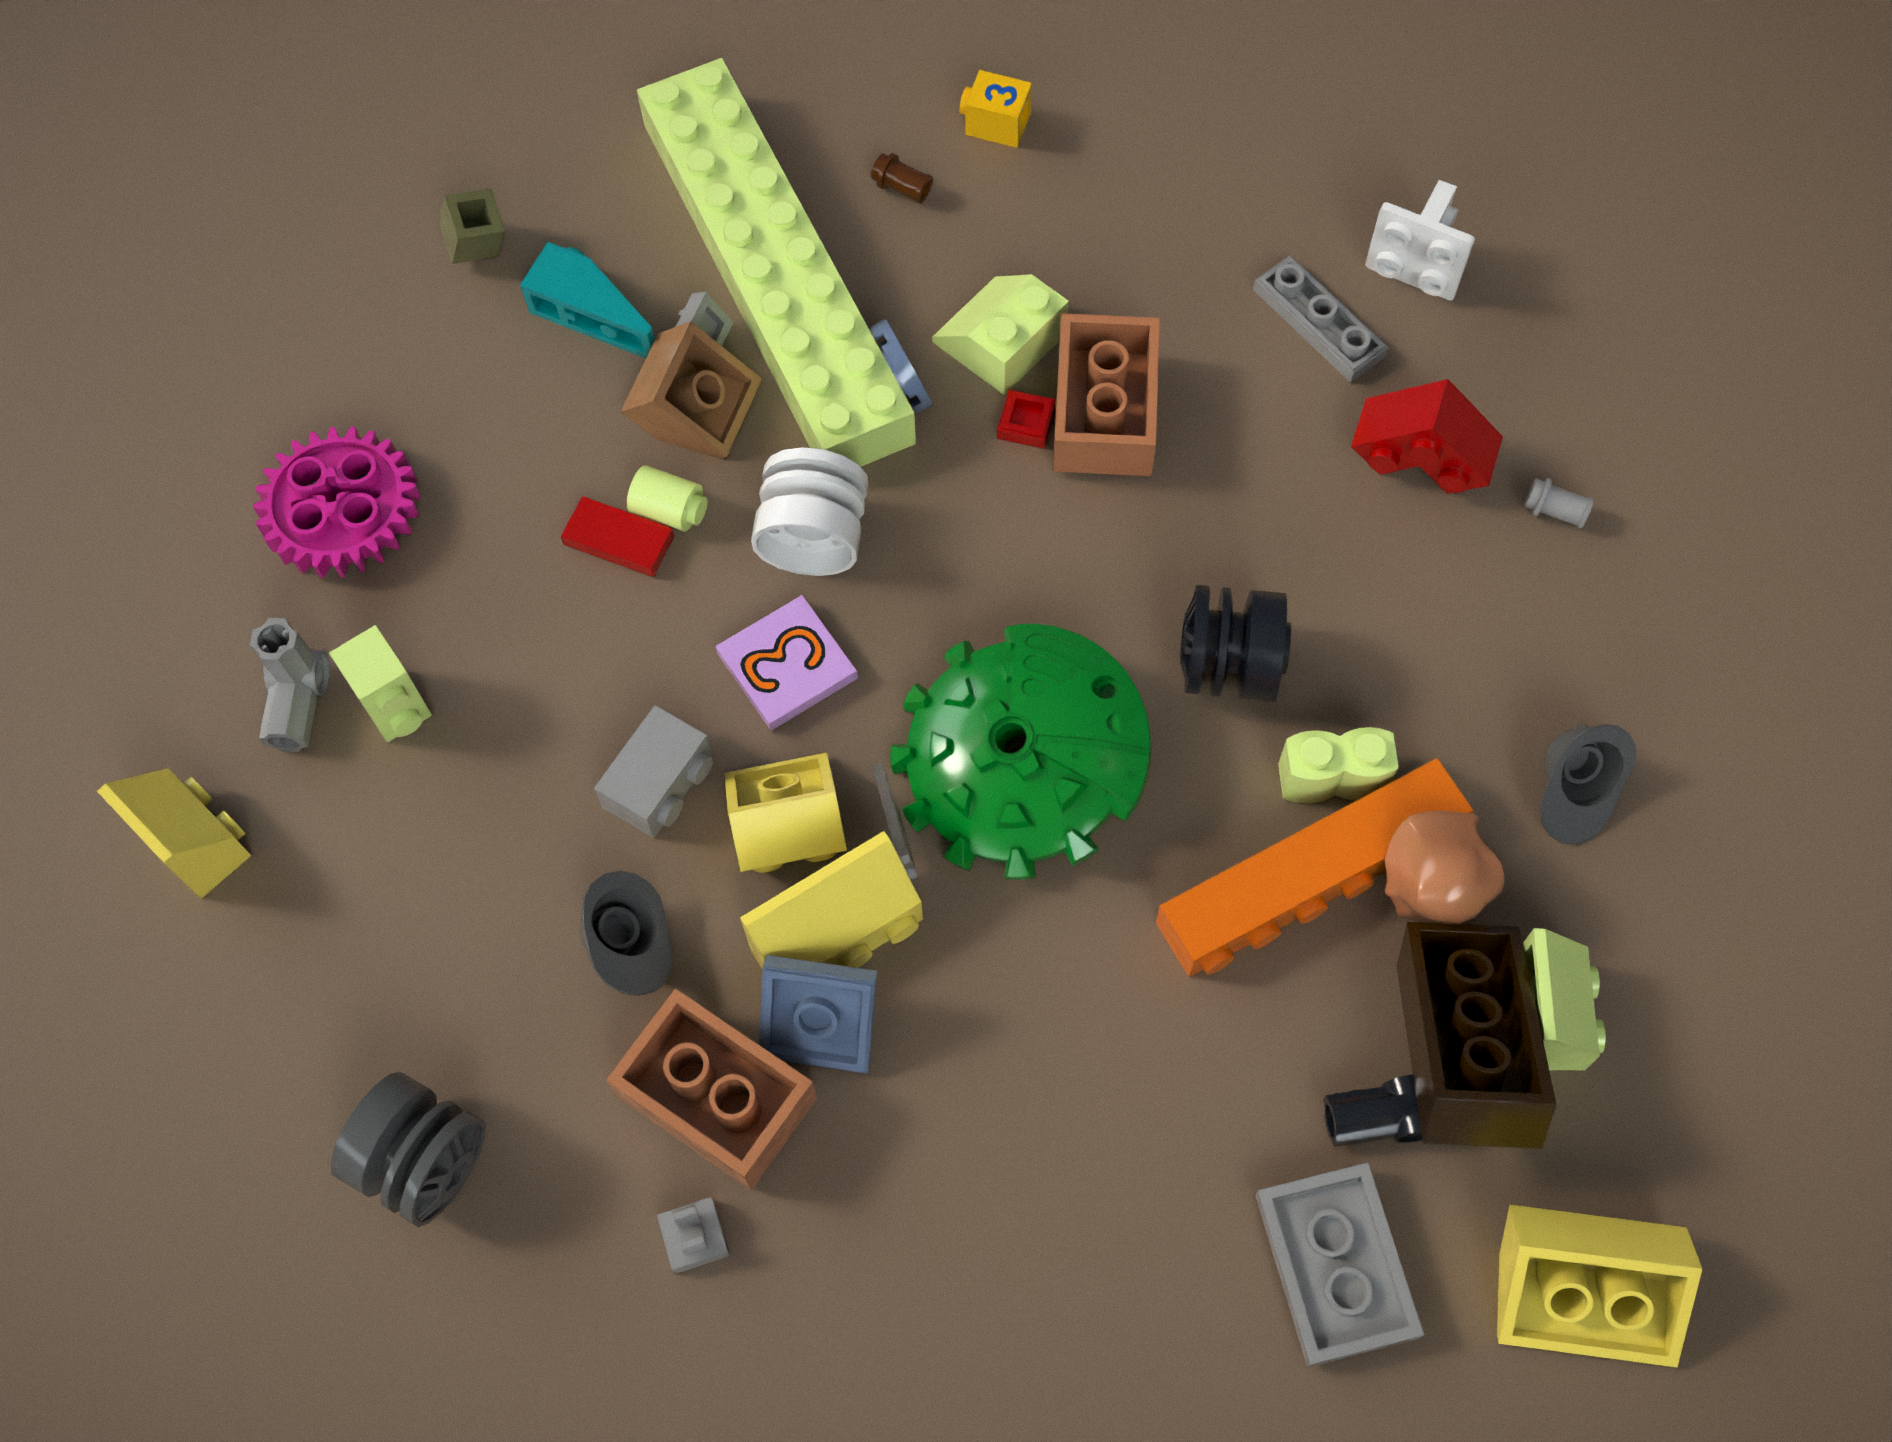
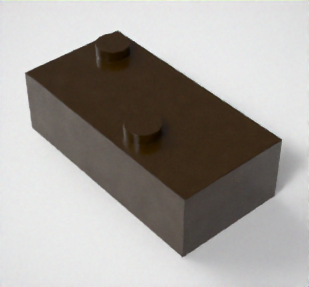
[1397,922,1556,1149]

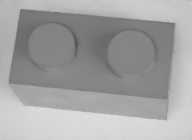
[594,705,713,839]

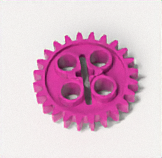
[253,426,421,578]

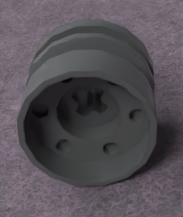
[331,1072,486,1227]

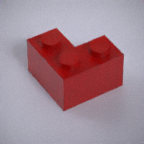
[1351,379,1503,494]

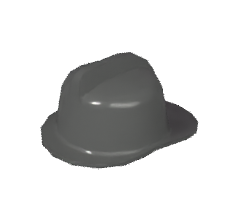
[1540,724,1636,845]
[580,870,672,996]

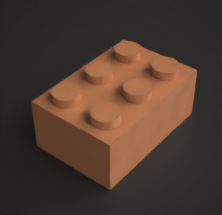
[1053,313,1160,476]
[606,988,818,1191]

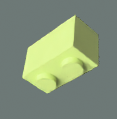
[329,625,432,743]

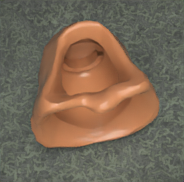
[1384,810,1505,925]

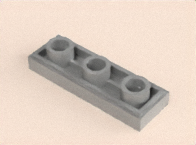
[1253,255,1388,383]

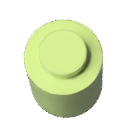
[627,465,708,532]

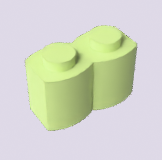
[1278,727,1399,804]

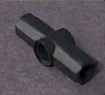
[1323,1074,1423,1147]

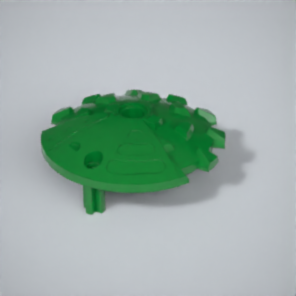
[890,624,1152,880]

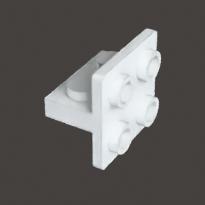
[1365,180,1475,301]

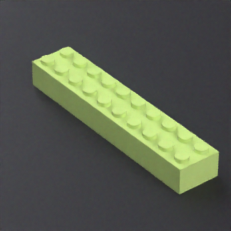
[637,58,916,467]

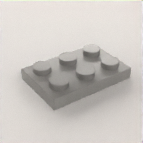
[1255,1163,1424,1368]

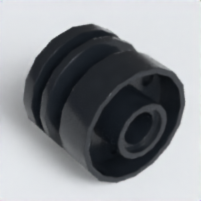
[1180,585,1291,702]

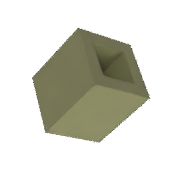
[438,188,505,264]

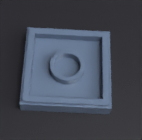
[759,955,878,1074]

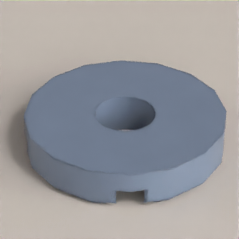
[870,319,934,413]

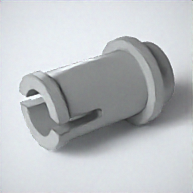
[1524,478,1594,529]

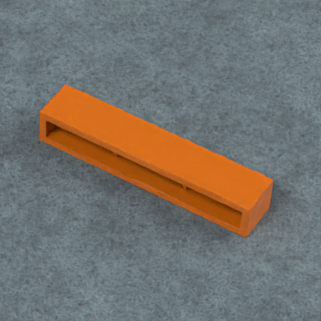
[1156,758,1474,977]

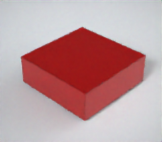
[997,389,1056,449]

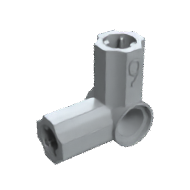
[250,618,330,752]

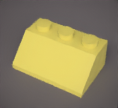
[740,831,923,969]
[1497,1205,1702,1368]

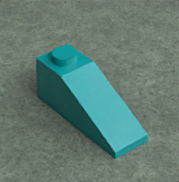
[520,242,655,359]

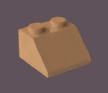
[621,321,762,459]

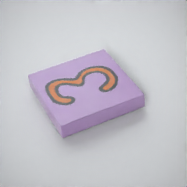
[715,595,858,731]

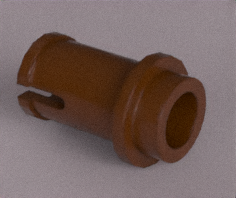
[871,153,933,204]

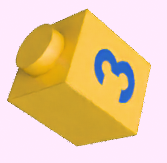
[959,70,1032,148]

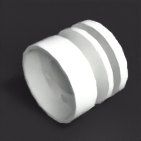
[751,447,868,576]

